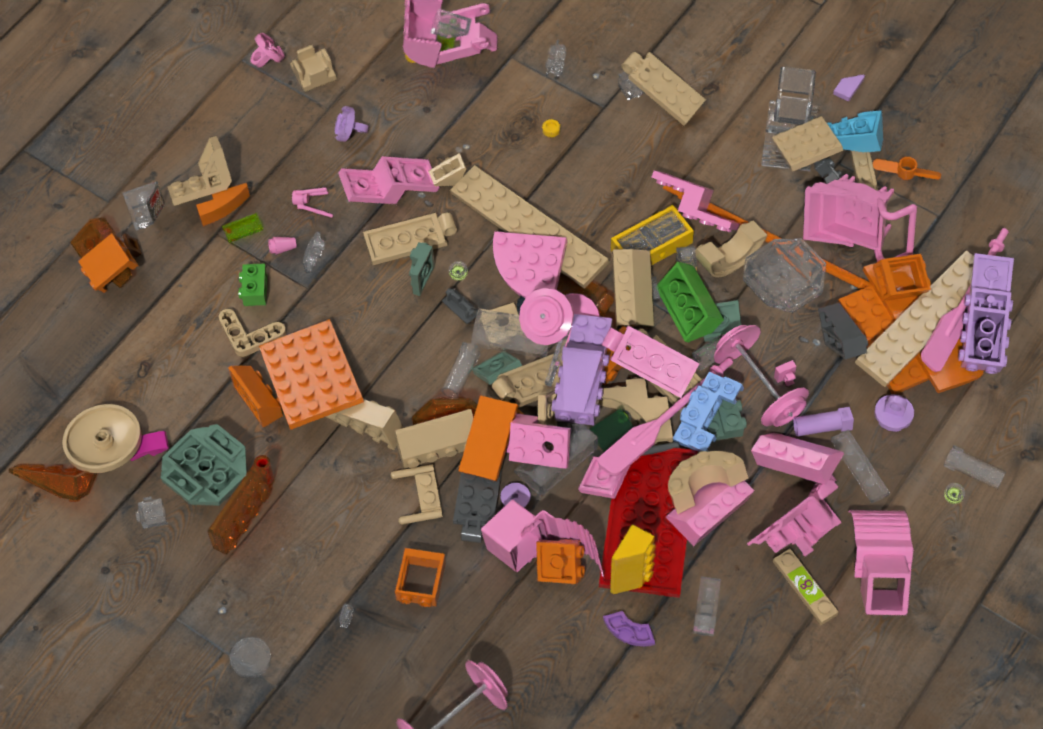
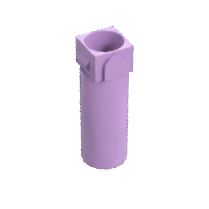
[793,407,854,436]

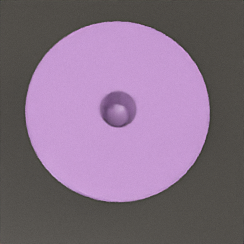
[501,483,530,507]

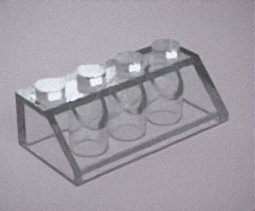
[471,308,549,358]
[514,423,598,497]

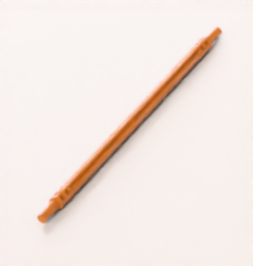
[663,186,871,290]

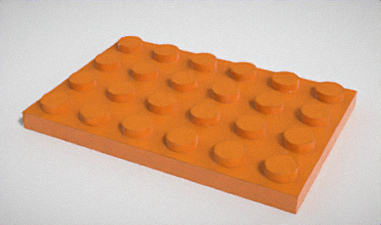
[259,319,364,430]

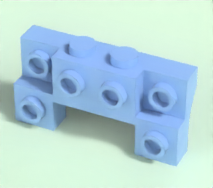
[673,372,744,452]

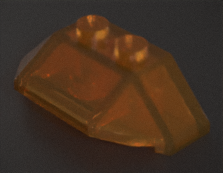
[412,396,478,425]

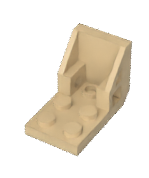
[167,136,232,206]

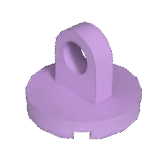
[335,106,369,142]
[874,394,914,432]

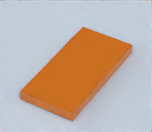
[458,395,518,481]

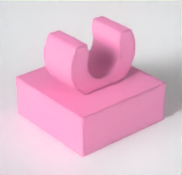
[774,360,796,387]

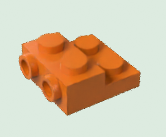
[536,539,585,584]

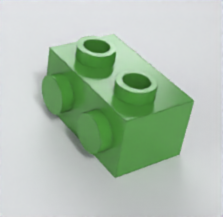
[238,264,267,306]

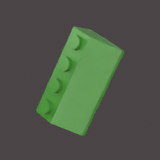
[655,262,724,342]

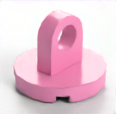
[251,33,285,67]

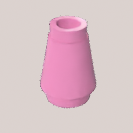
[268,237,296,255]

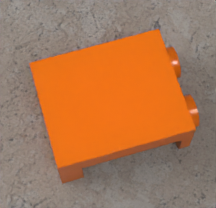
[78,233,139,293]

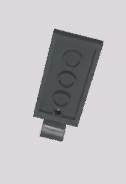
[453,459,504,543]

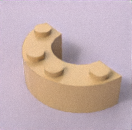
[695,221,767,277]
[668,451,748,514]

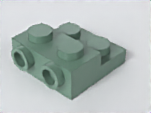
[409,242,435,296]
[707,398,747,441]

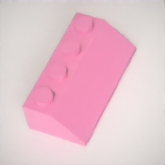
[751,433,844,485]
[666,480,754,546]

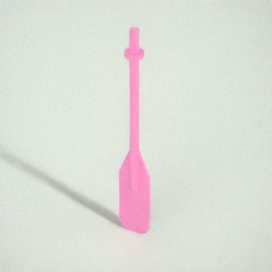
[921,228,1009,372]
[598,358,733,476]

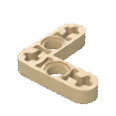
[219,309,286,357]

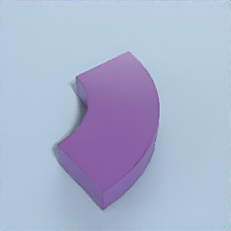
[603,611,655,646]

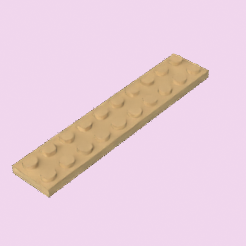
[450,165,609,289]
[855,250,974,387]

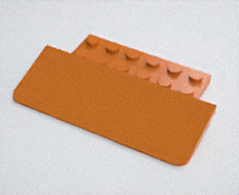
[837,263,984,395]

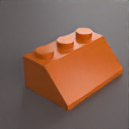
[228,366,283,428]

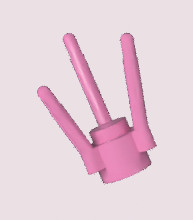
[292,188,333,218]

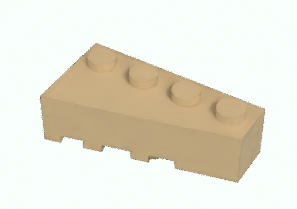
[326,399,403,450]

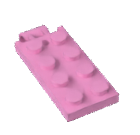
[601,326,700,398]

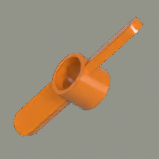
[872,157,941,180]

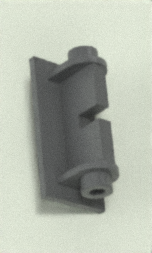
[814,158,843,184]
[442,288,481,324]

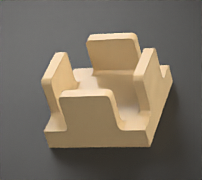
[290,45,336,92]

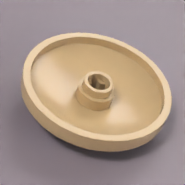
[62,404,142,473]

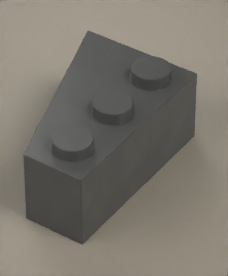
[818,303,868,359]

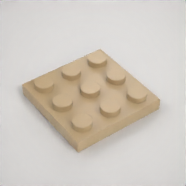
[772,116,843,172]

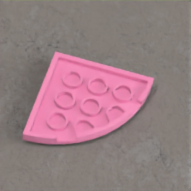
[493,232,567,298]

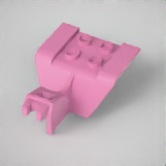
[747,475,842,556]

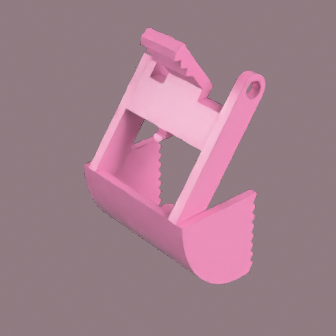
[403,0,497,68]

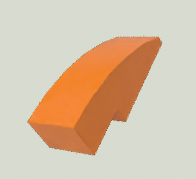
[196,183,250,226]

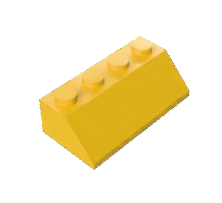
[610,525,656,594]

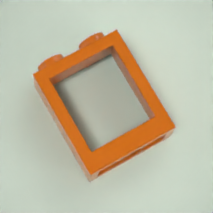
[873,254,931,301]
[395,548,446,607]

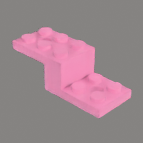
[338,156,440,204]
[652,171,740,232]
[506,414,571,469]

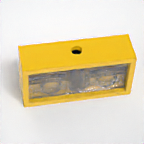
[611,205,694,266]

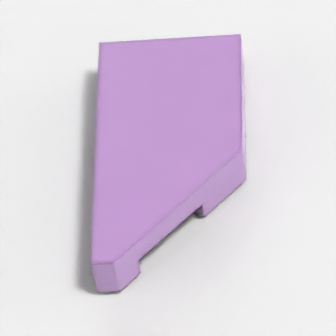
[833,75,865,102]

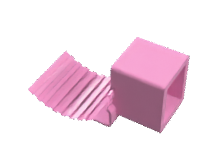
[481,500,604,577]
[848,510,913,615]

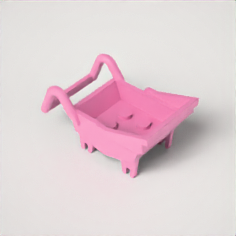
[803,174,917,262]

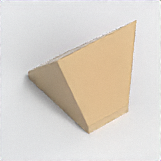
[429,153,467,186]

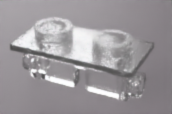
[545,39,567,76]

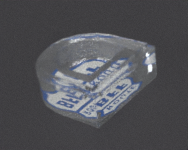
[339,603,354,628]

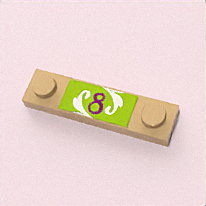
[773,549,838,625]

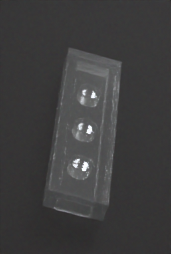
[831,430,890,503]

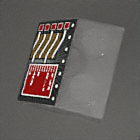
[122,181,165,230]

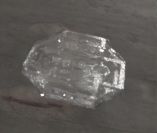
[743,238,826,313]

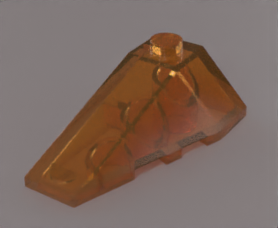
[70,217,132,288]
[9,464,97,502]

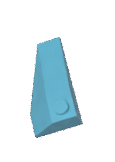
[827,111,883,152]

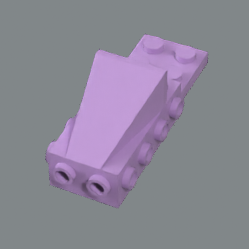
[958,253,1014,374]
[552,314,612,426]

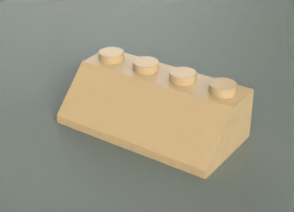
[612,249,654,328]
[395,409,473,468]

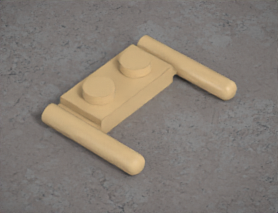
[391,464,442,525]

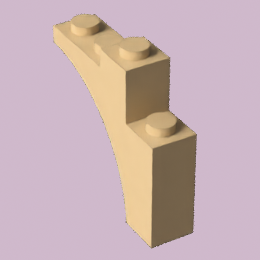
[598,377,673,446]

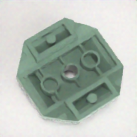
[161,424,248,506]

